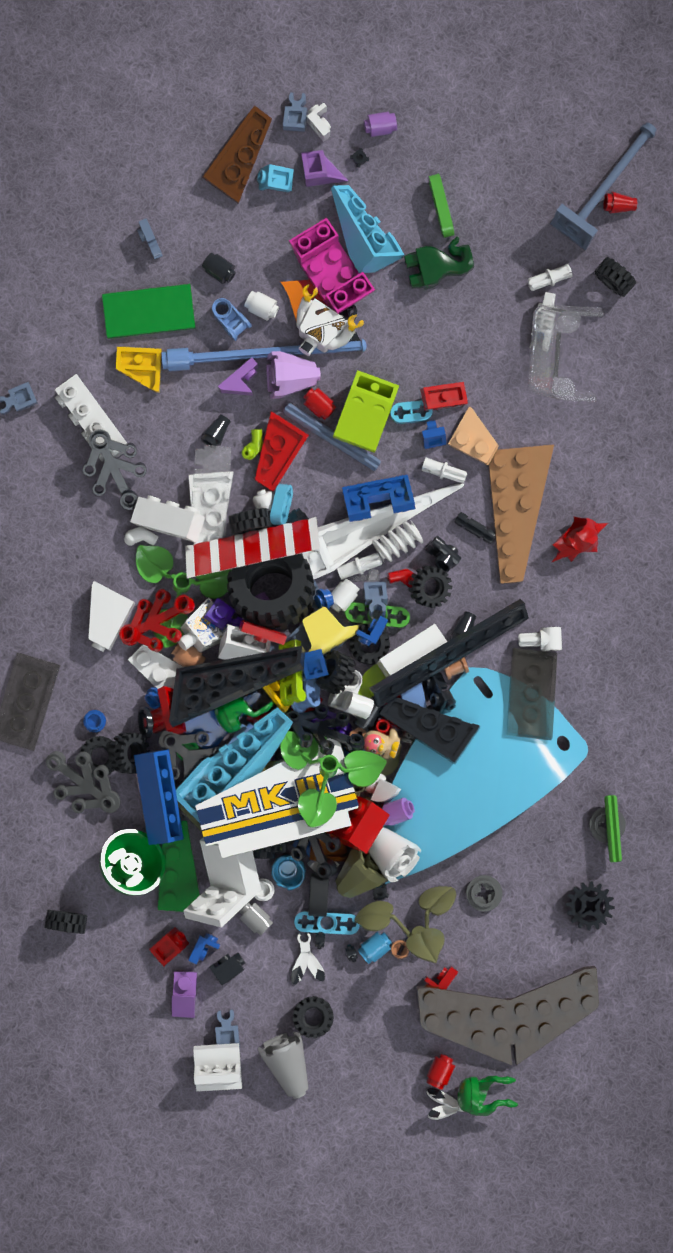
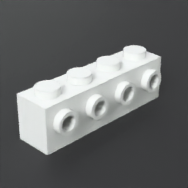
[55,374,130,461]

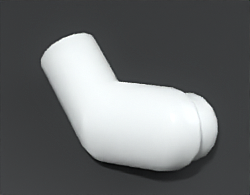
[124,527,159,546]

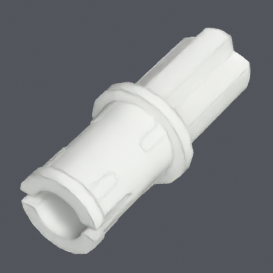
[528,264,572,291]
[422,457,467,483]
[337,553,382,580]

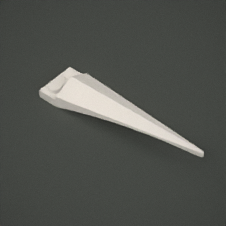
[302,483,464,579]

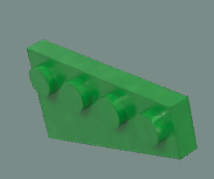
[158,821,200,912]

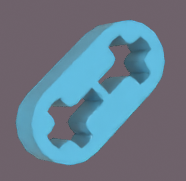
[390,400,433,424]
[270,484,293,525]

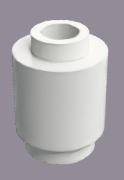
[244,291,279,321]
[331,579,360,613]

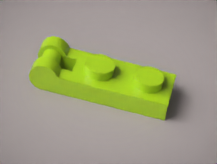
[279,639,306,706]

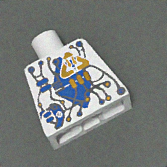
[178,598,228,652]

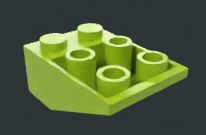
[333,370,399,453]

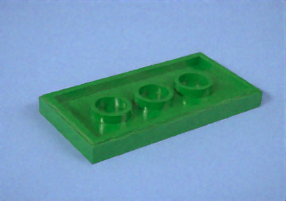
[102,284,196,339]

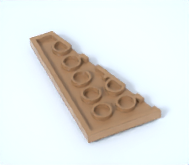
[489,445,554,584]

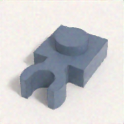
[283,92,308,132]
[137,218,163,259]
[0,382,38,415]
[363,582,388,617]
[215,1009,240,1048]

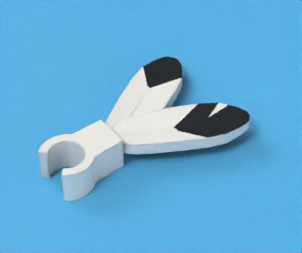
[291,932,325,984]

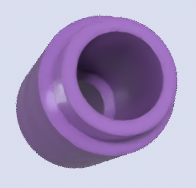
[364,112,397,137]
[381,797,415,826]

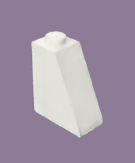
[89,581,135,652]

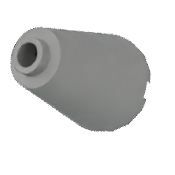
[258,1032,309,1099]

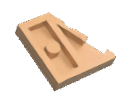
[448,407,499,465]

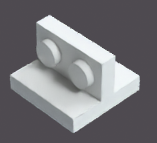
[193,1043,242,1091]

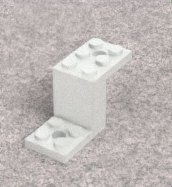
[184,837,261,928]

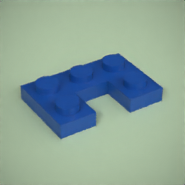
[342,474,416,522]

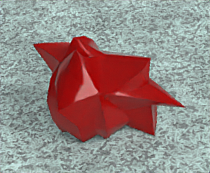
[551,516,608,563]

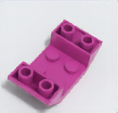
[289,218,375,314]

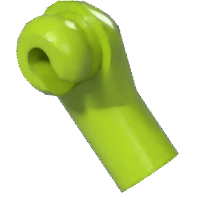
[241,429,263,460]

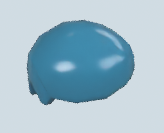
[271,854,306,890]

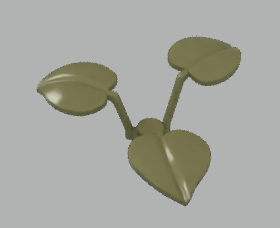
[355,886,456,963]

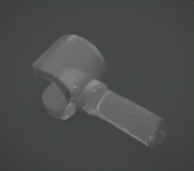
[348,569,380,582]

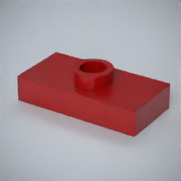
[420,382,468,411]
[239,620,287,645]

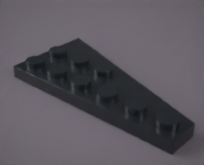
[169,646,305,727]

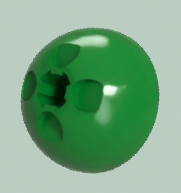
[99,829,165,896]

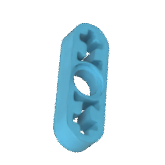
[294,911,360,935]

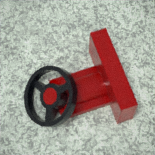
[138,686,187,738]

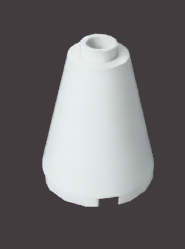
[368,826,421,882]

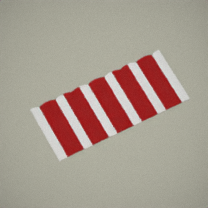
[185,517,320,578]

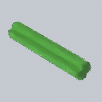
[604,795,622,862]

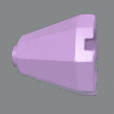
[266,351,321,399]

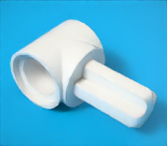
[518,627,562,651]

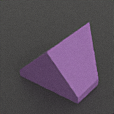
[301,150,348,187]

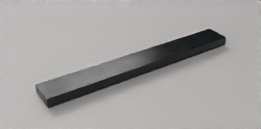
[369,599,529,708]

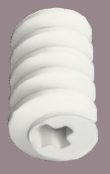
[372,521,423,562]

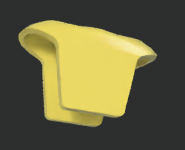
[303,607,359,654]

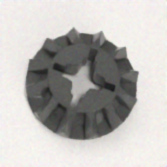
[589,807,626,843]
[466,875,503,911]

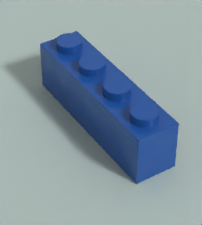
[134,750,184,845]

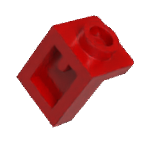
[149,927,189,967]
[424,965,458,989]

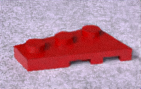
[254,411,309,492]

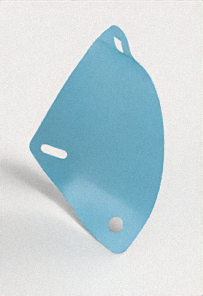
[382,667,588,884]

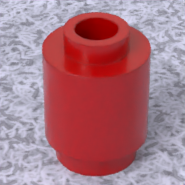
[303,388,337,420]
[426,1054,456,1090]

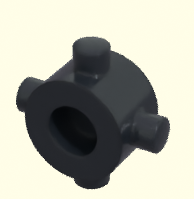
[350,148,369,168]
[372,883,389,901]
[315,932,325,950]
[345,944,358,962]

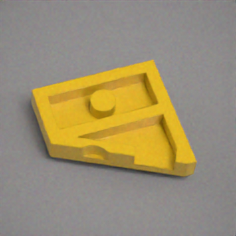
[116,347,162,393]

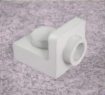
[307,103,331,142]

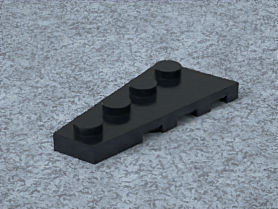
[380,697,480,764]

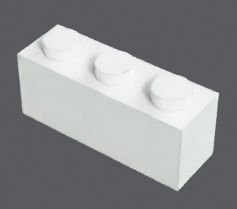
[130,495,205,543]
[377,624,447,678]

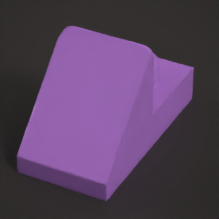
[218,358,258,396]
[172,971,197,1018]

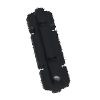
[454,512,496,544]

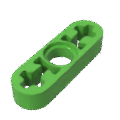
[428,174,455,238]
[345,602,410,628]

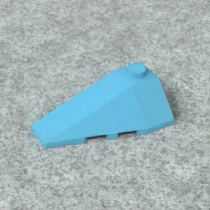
[331,185,404,273]

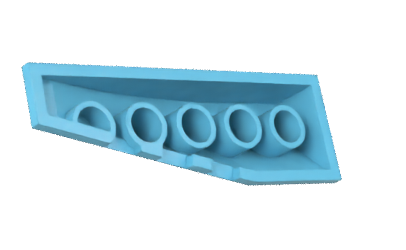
[176,707,293,823]

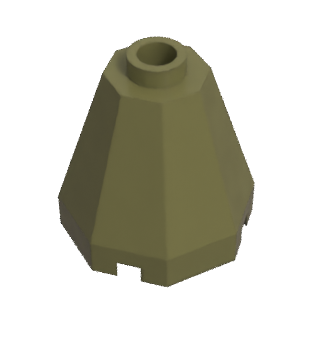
[336,849,388,898]

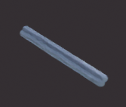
[283,403,381,471]

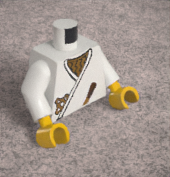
[296,284,364,356]

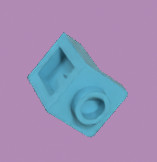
[257,164,294,192]

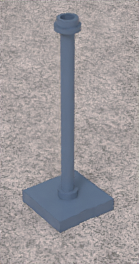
[550,122,657,250]

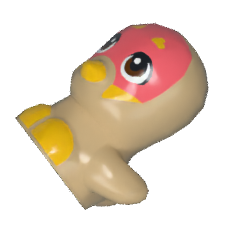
[363,728,400,759]

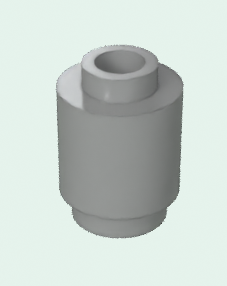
[239,902,273,936]

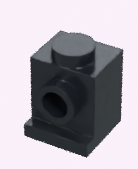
[209,952,246,985]

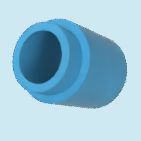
[358,931,392,964]

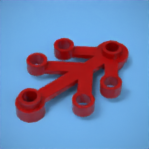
[119,589,195,652]

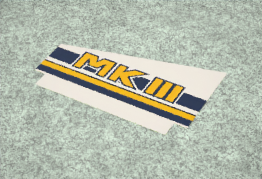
[195,738,359,858]

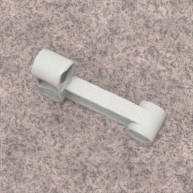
[328,670,374,719]

